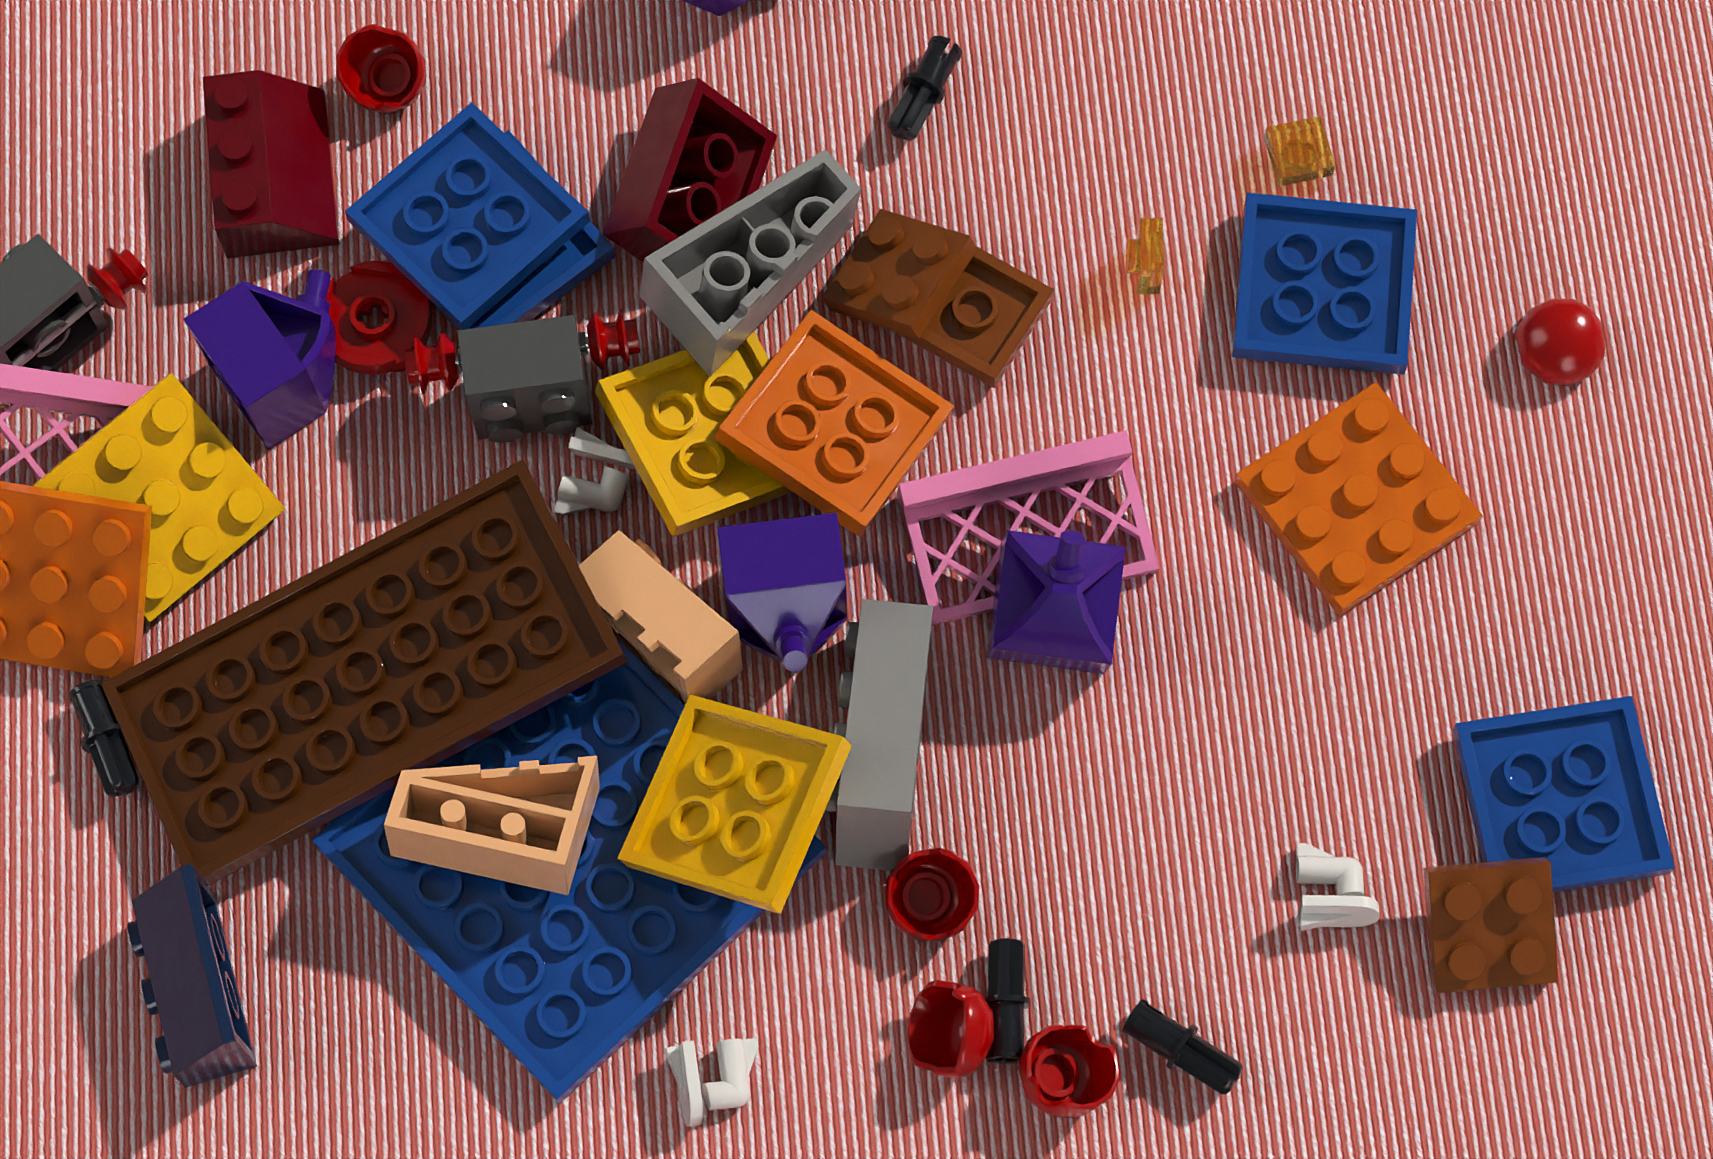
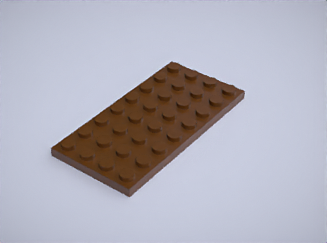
[101,460,628,886]

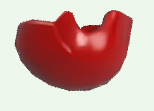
[336,24,426,113]
[1514,299,1606,386]
[885,848,980,941]
[907,980,994,1078]
[1018,1025,1121,1118]

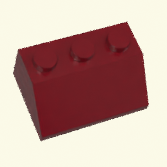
[202,70,340,259]
[602,78,777,262]

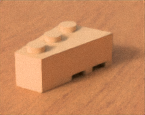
[579,530,743,705]
[384,756,600,895]

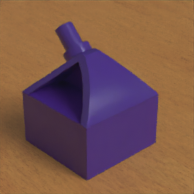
[183,269,336,450]
[717,513,847,672]
[986,530,1126,674]

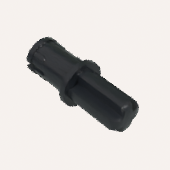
[887,36,963,141]
[68,680,139,797]
[984,938,1030,1064]
[1122,999,1243,1095]

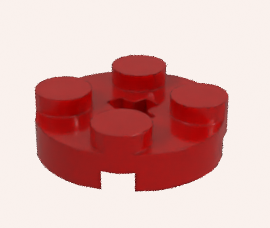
[326,261,432,375]

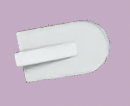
[554,427,636,515]
[1296,843,1380,931]
[664,1038,759,1127]

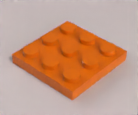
[714,310,954,537]
[1234,382,1483,617]
[0,481,152,678]

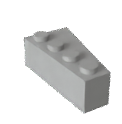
[639,149,861,377]
[826,599,933,871]

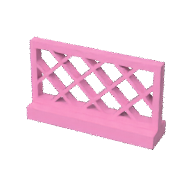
[0,363,153,480]
[896,430,1160,625]

